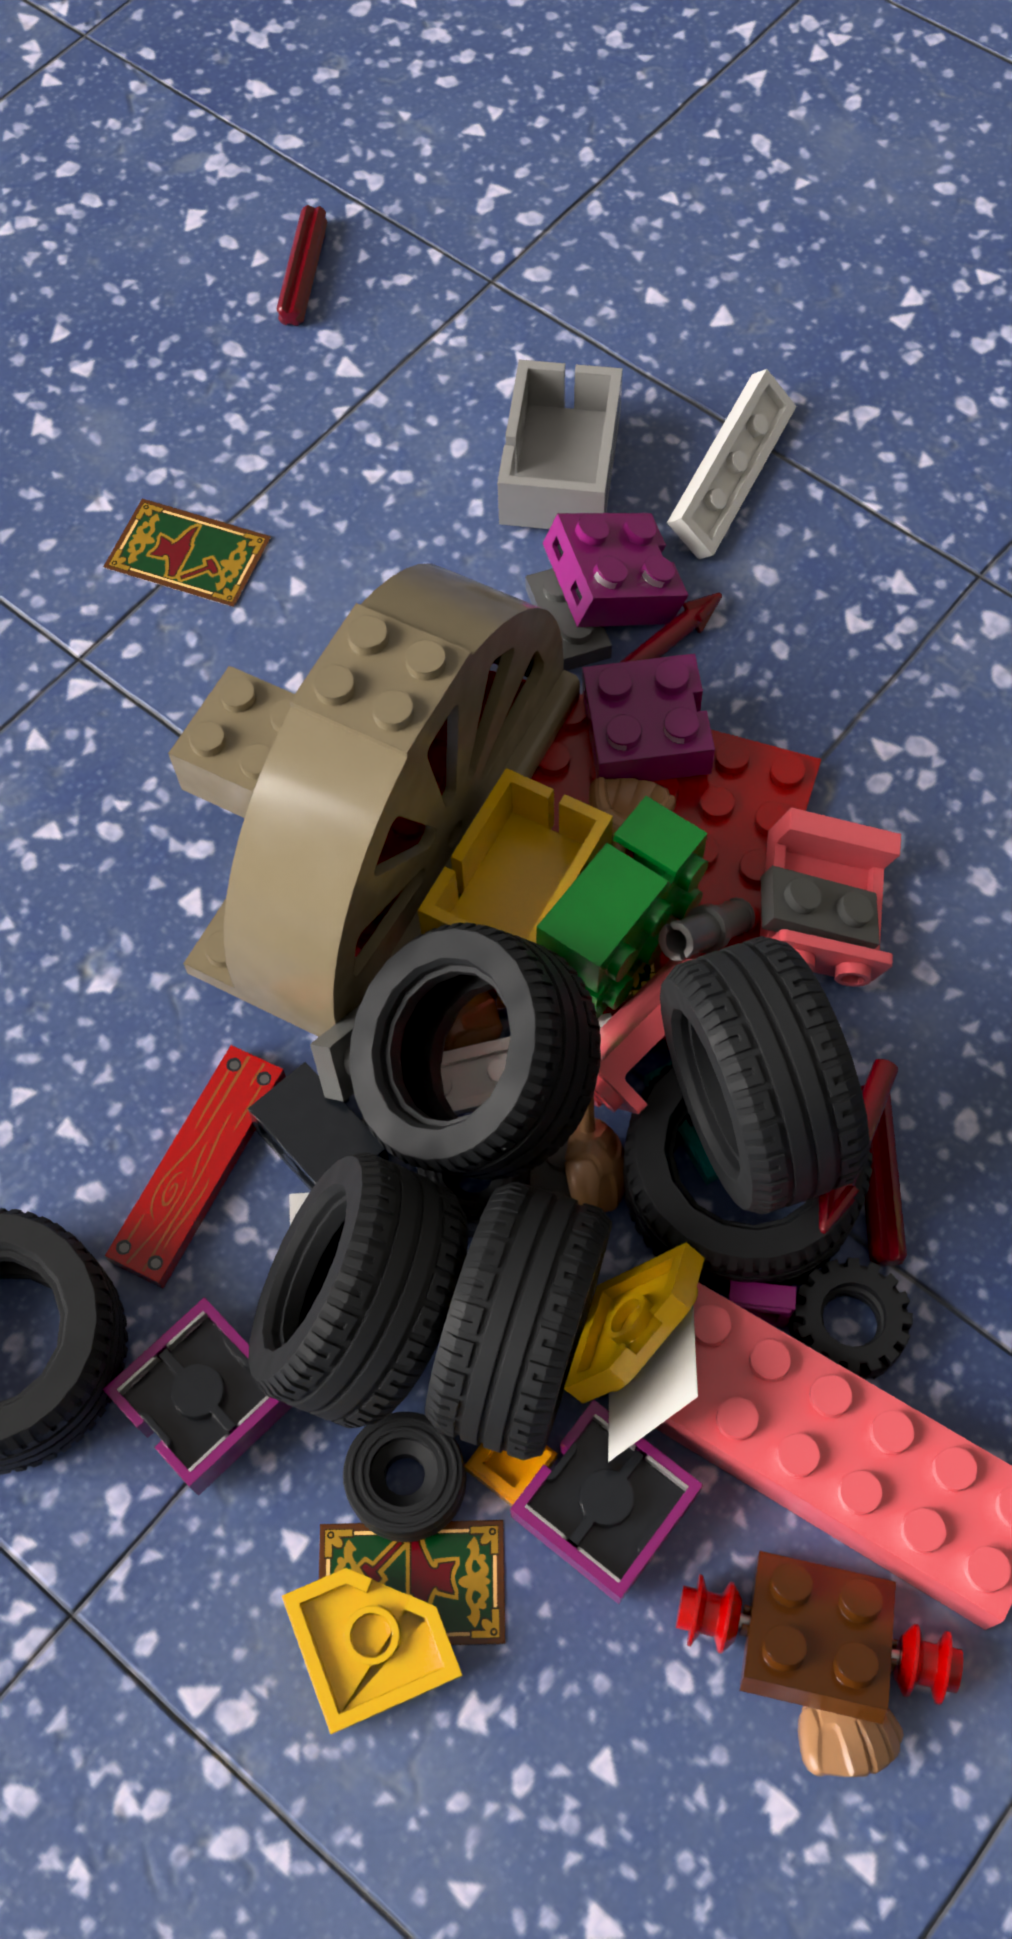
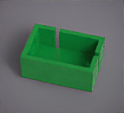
[536,796,708,1019]

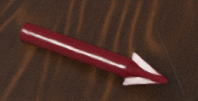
[619,592,722,663]
[819,1059,898,1234]

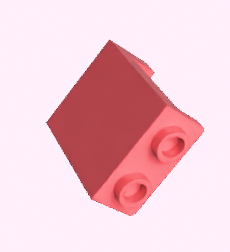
[760,807,901,987]
[594,959,696,1114]

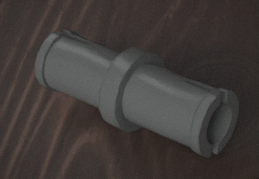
[658,897,755,961]

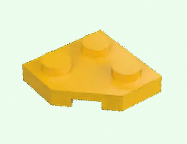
[564,1242,705,1404]
[282,1568,463,1734]

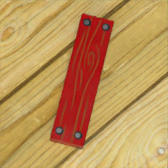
[105,1045,286,1289]

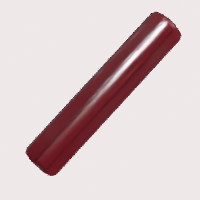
[276,205,328,326]
[861,1085,907,1267]

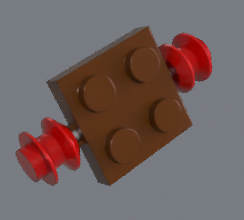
[676,1551,964,1724]

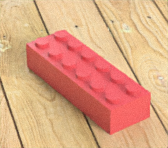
[655,1282,1012,1630]

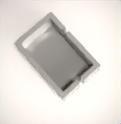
[497,359,623,529]

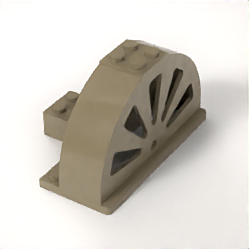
[168,563,580,1037]

